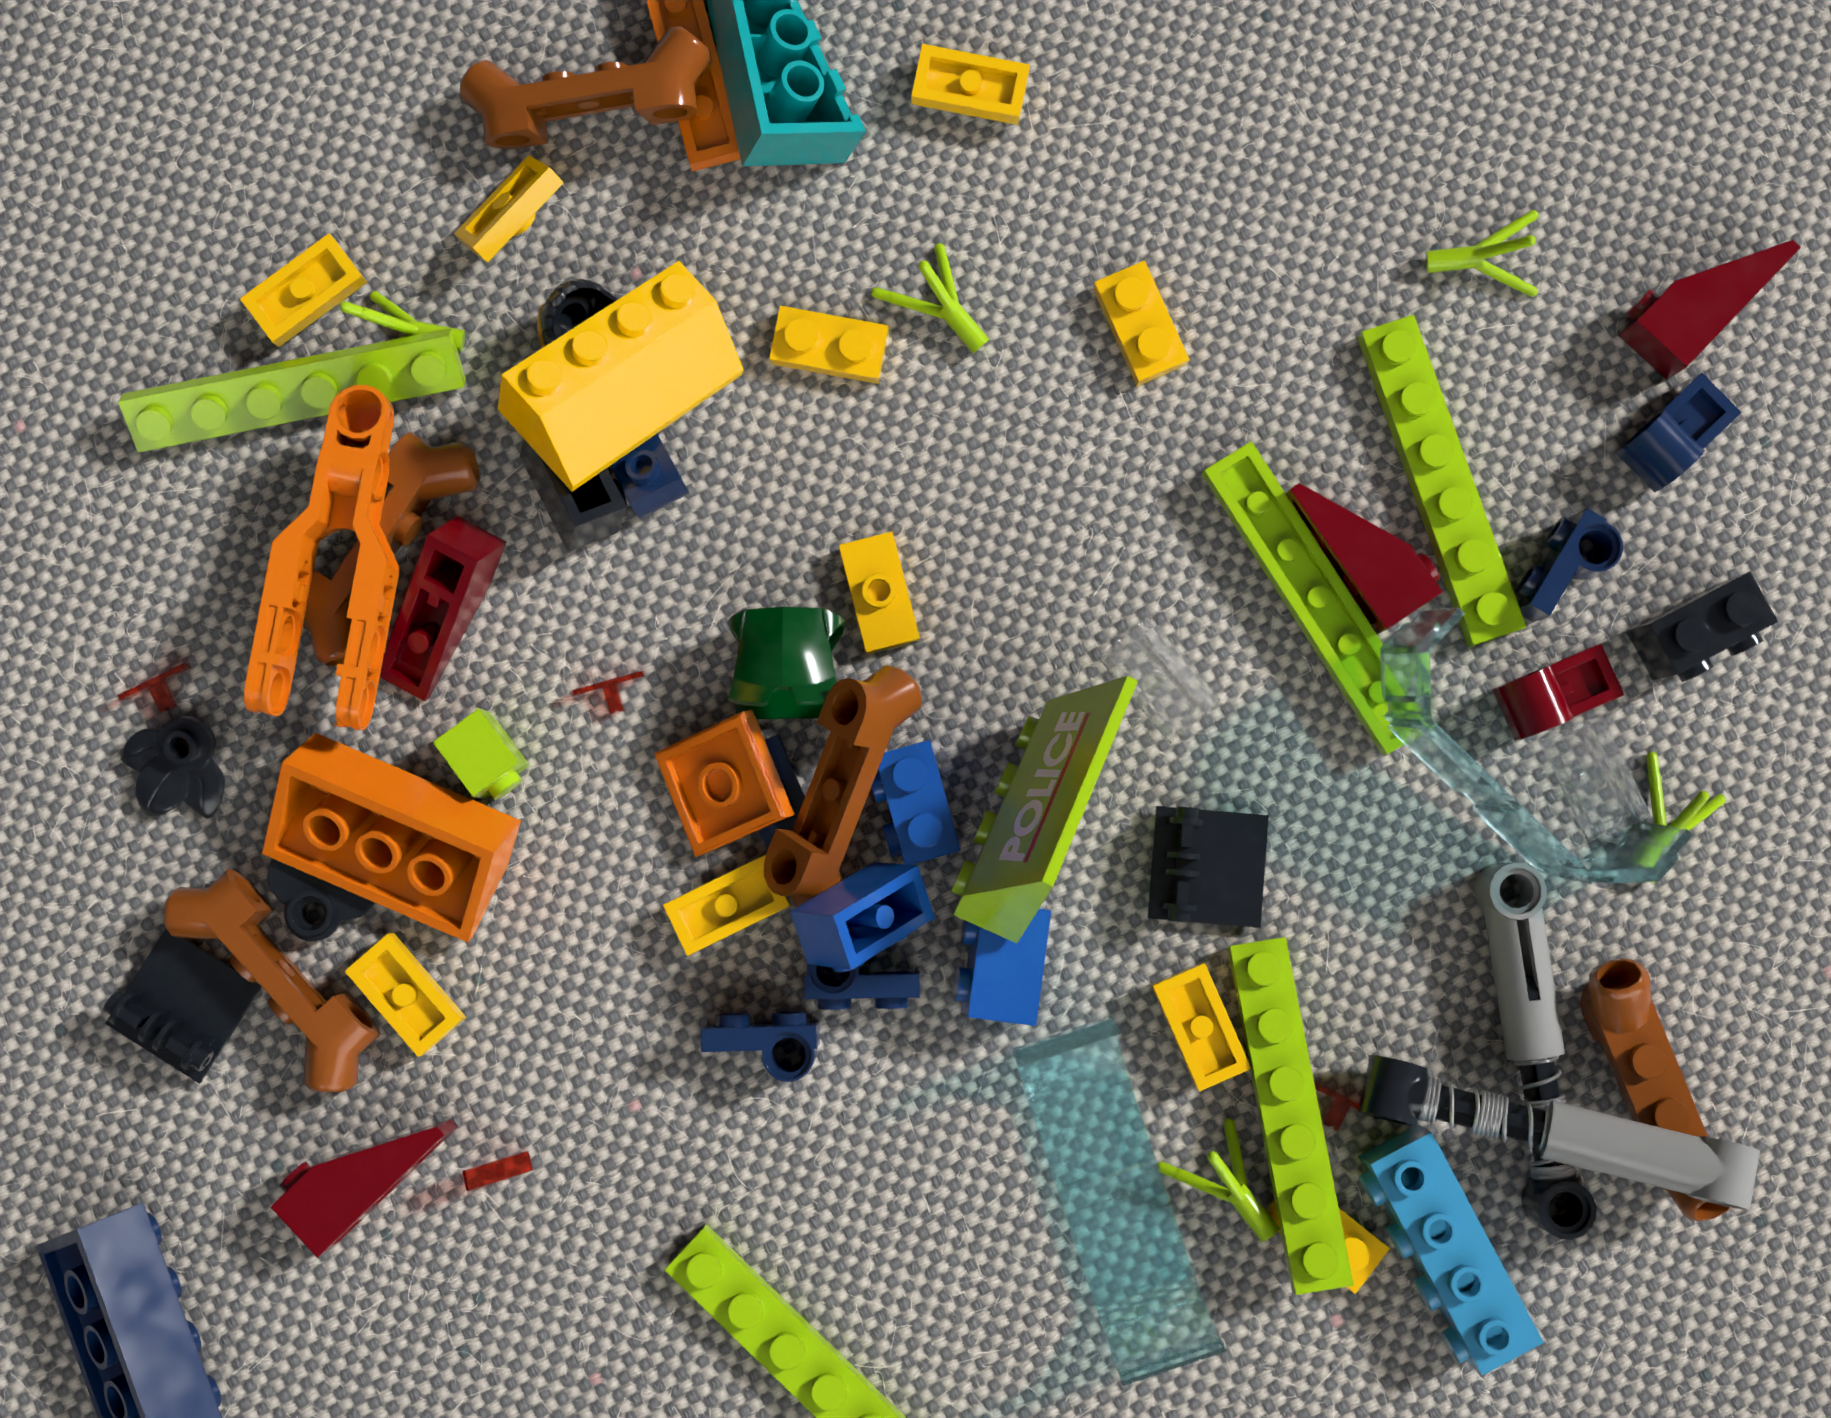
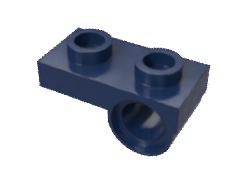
[1616,373,1741,493]
[611,433,689,519]
[1516,508,1623,622]
[804,964,920,1010]
[701,1011,820,1082]

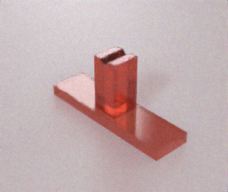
[117,663,192,712]
[572,671,646,714]
[1314,1080,1378,1131]
[462,1151,533,1191]

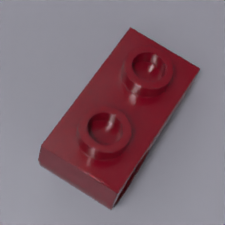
[1492,644,1624,741]

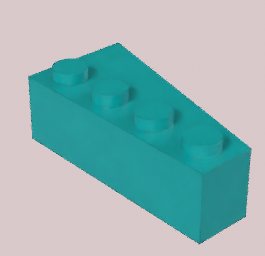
[706,0,867,166]

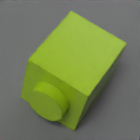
[433,708,530,800]

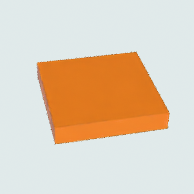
[654,710,795,857]

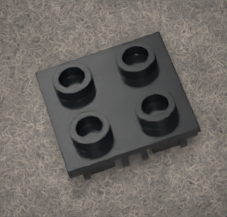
[1147,806,1269,928]
[103,928,262,1084]

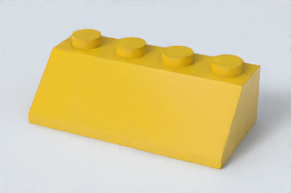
[497,261,744,492]

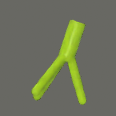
[1425,210,1539,297]
[871,243,990,354]
[339,291,465,352]
[1633,751,1726,884]
[1156,1118,1280,1242]

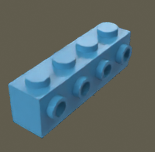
[1358,1124,1544,1376]

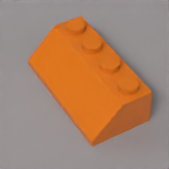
[262,732,521,943]

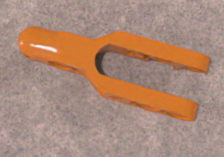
[244,385,400,730]

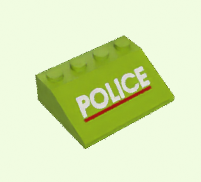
[951,676,1138,943]

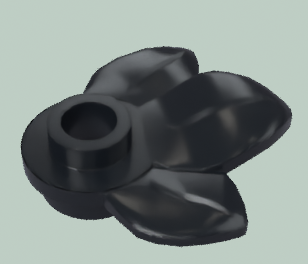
[121,716,225,819]
[267,858,375,941]

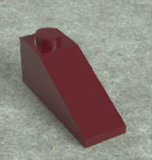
[1618,240,1801,380]
[1286,483,1443,635]
[380,516,507,701]
[270,1119,458,1258]

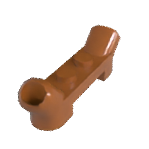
[460,26,712,149]
[303,432,480,666]
[764,665,922,907]
[164,869,381,1092]
[1580,958,1731,1221]

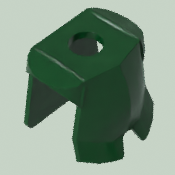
[727,607,846,720]

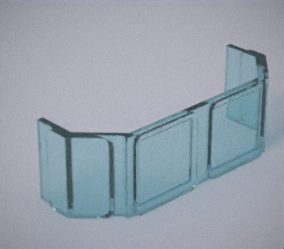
[1380,608,1693,884]
[1012,1016,1226,1386]

